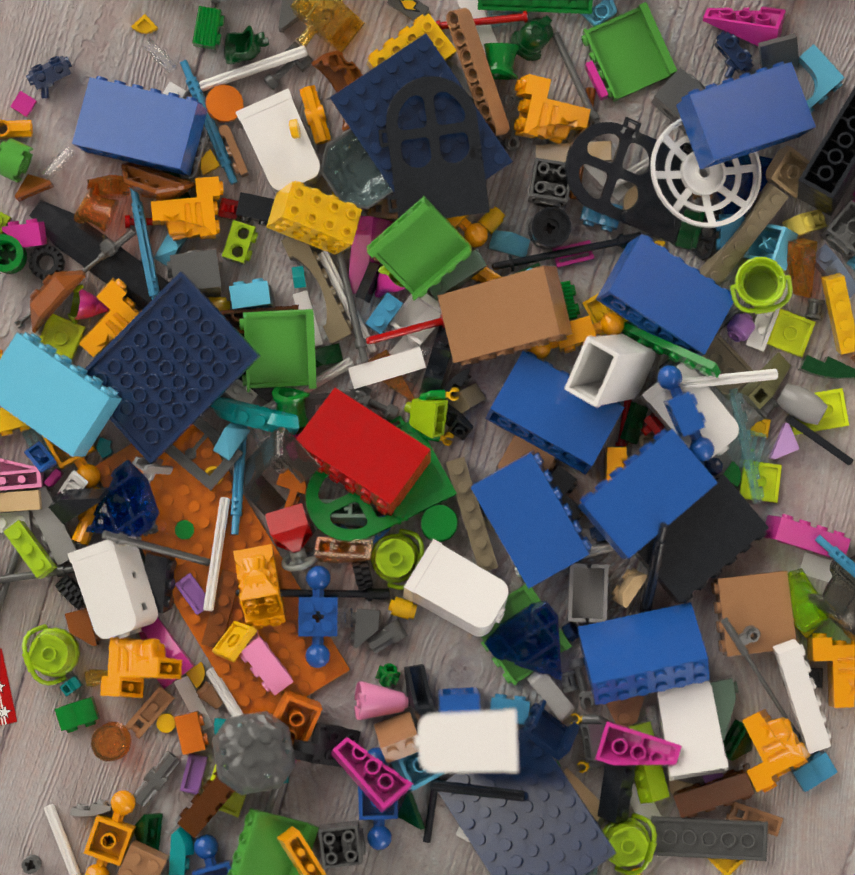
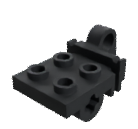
[293,723,361,767]

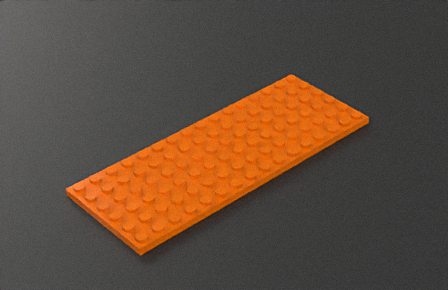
[96,424,350,715]

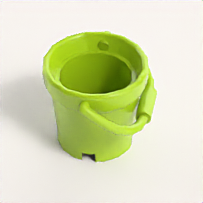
[730,257,793,314]
[371,529,424,590]
[22,624,80,686]
[603,813,657,875]

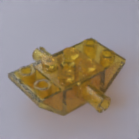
[290,0,365,52]

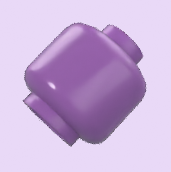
[727,313,755,342]

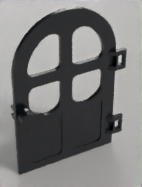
[378,76,490,218]
[565,117,693,243]

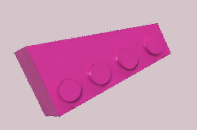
[763,514,851,559]
[331,737,413,813]

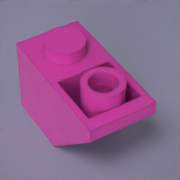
[2,218,47,247]

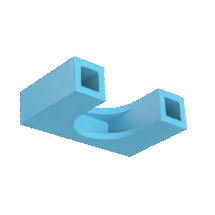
[799,44,845,113]

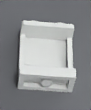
[389,293,442,347]

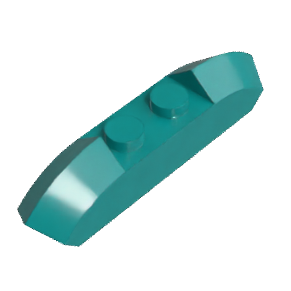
[211,397,299,435]
[169,826,194,875]

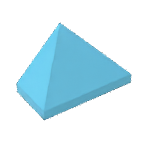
[489,230,530,257]
[154,234,188,266]
[213,422,250,461]

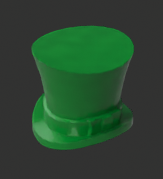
[484,43,519,80]
[0,234,27,274]
[272,387,310,428]
[421,505,458,542]

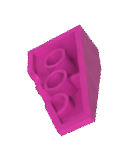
[703,7,786,46]
[349,216,393,294]
[139,616,195,689]
[595,721,682,765]

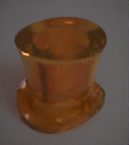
[74,188,119,232]
[91,722,131,762]

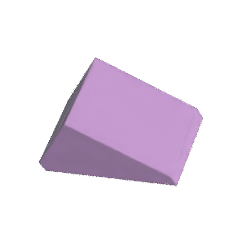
[769,422,800,460]

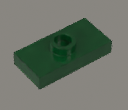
[620,402,648,445]

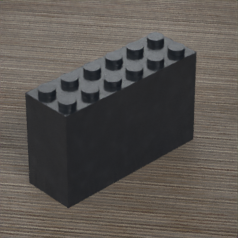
[798,87,855,216]
[635,474,769,603]

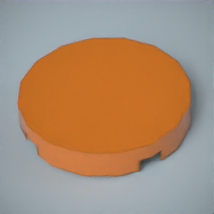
[205,84,243,123]

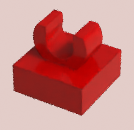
[218,198,239,221]
[641,412,665,436]

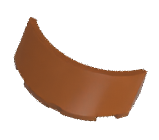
[311,50,363,132]

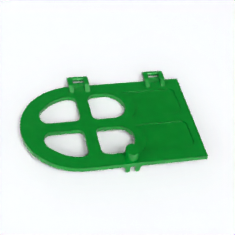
[306,415,457,542]

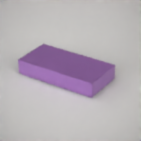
[175,573,205,615]
[180,753,208,795]

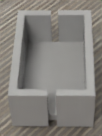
[567,563,609,623]

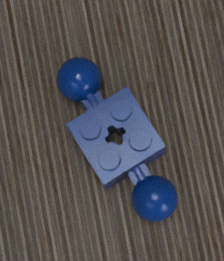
[657,365,714,462]
[298,566,338,668]
[358,747,398,850]
[192,834,232,875]

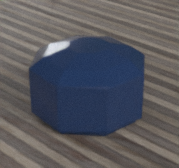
[704,457,723,476]
[562,622,579,642]

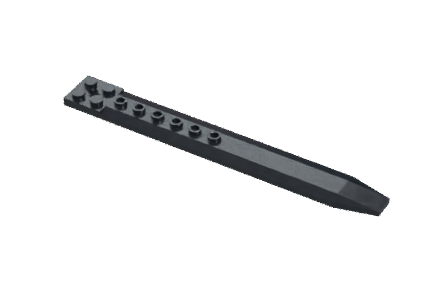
[30,200,275,403]

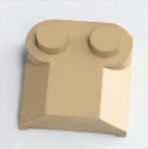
[766,145,810,198]
[611,568,647,608]

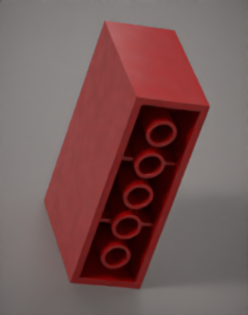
[294,387,431,516]

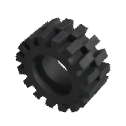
[28,245,65,280]
[350,553,374,590]
[55,574,85,610]

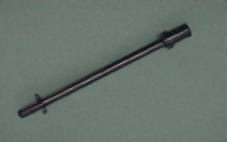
[492,231,641,272]
[235,587,390,602]

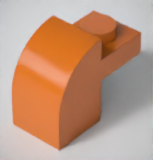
[276,466,307,508]

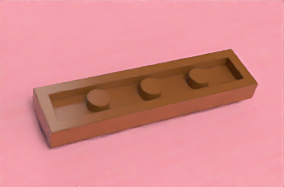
[201,570,239,648]

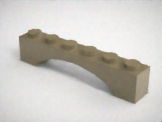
[699,182,789,286]
[281,237,353,345]
[446,457,498,571]

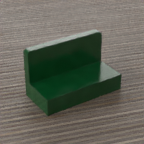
[675,209,705,251]

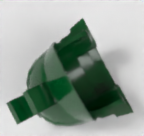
[510,15,553,61]
[224,26,269,65]

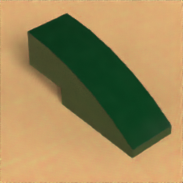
[798,355,855,379]

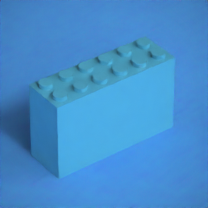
[0,332,122,457]

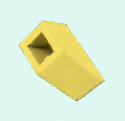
[782,209,827,237]

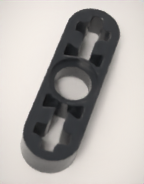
[694,205,721,260]

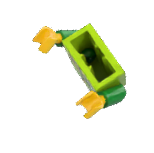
[404,388,459,446]

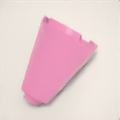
[354,681,408,720]

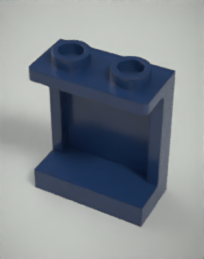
[522,699,580,761]

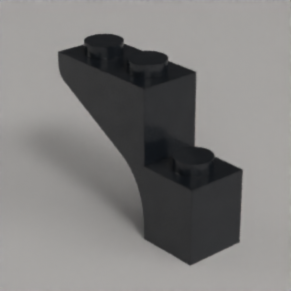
[420,325,451,393]
[552,465,584,521]
[404,664,439,730]

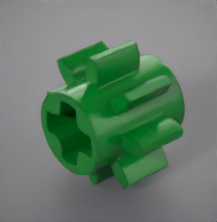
[375,663,401,687]

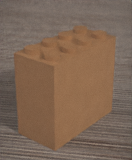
[711,571,796,656]

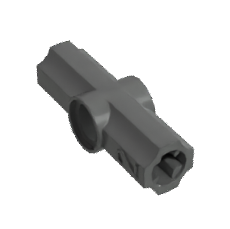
[133,751,180,807]

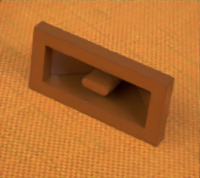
[15,174,54,202]

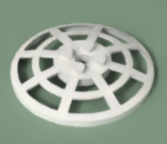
[650,118,762,228]

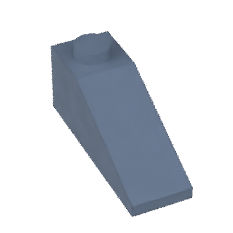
[808,244,855,298]

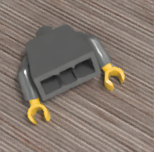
[570,713,609,773]

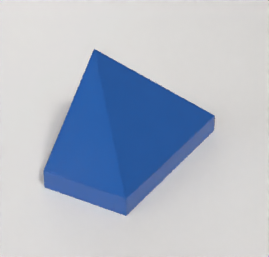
[24,441,57,473]

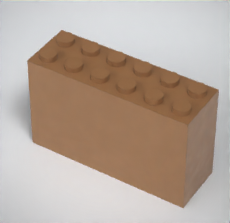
[438,266,573,366]

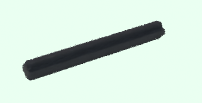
[430,780,525,801]

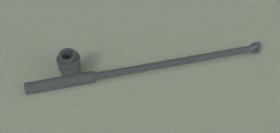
[15,228,136,328]
[721,618,801,739]

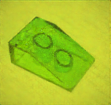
[788,568,833,633]

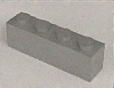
[28,486,79,566]

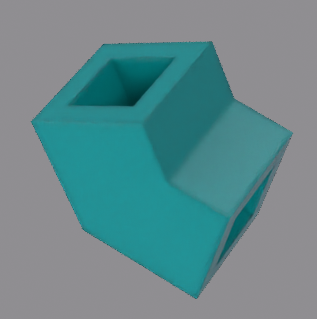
[291,266,306,289]
[96,437,114,459]
[59,675,83,697]

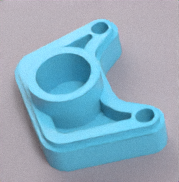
[581,0,617,27]

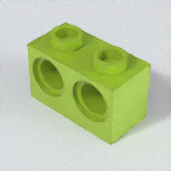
[222,220,258,265]

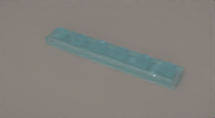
[729,388,764,504]

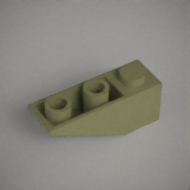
[739,352,791,410]

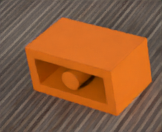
[174,711,209,755]

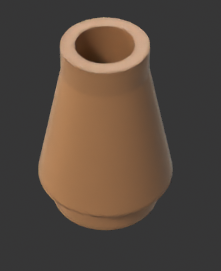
[196,681,223,710]

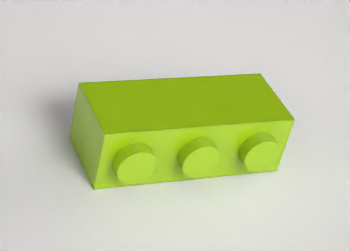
[3,520,57,579]

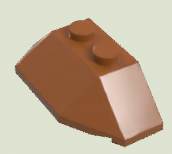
[121,162,195,201]
[30,270,86,333]

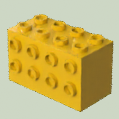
[366,14,457,70]
[266,181,362,255]

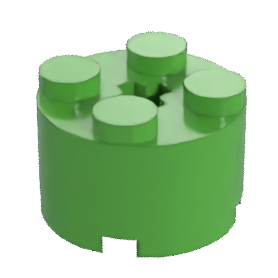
[0,138,33,183]

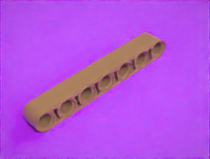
[446,8,509,137]

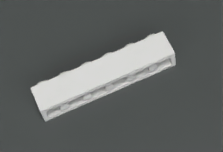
[773,638,832,754]

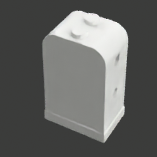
[236,89,321,193]
[564,334,656,407]
[639,362,739,459]
[68,532,158,639]
[403,539,508,637]
[657,681,728,781]
[414,708,518,773]

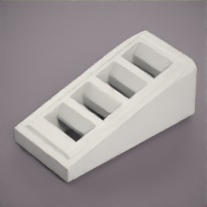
[58,470,88,493]

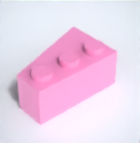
[0,458,45,492]
[239,630,294,695]

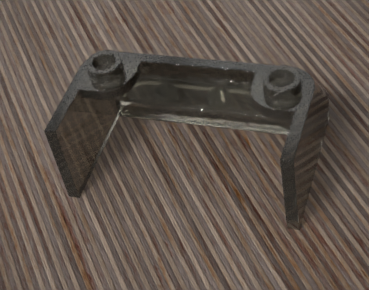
[244,427,321,516]

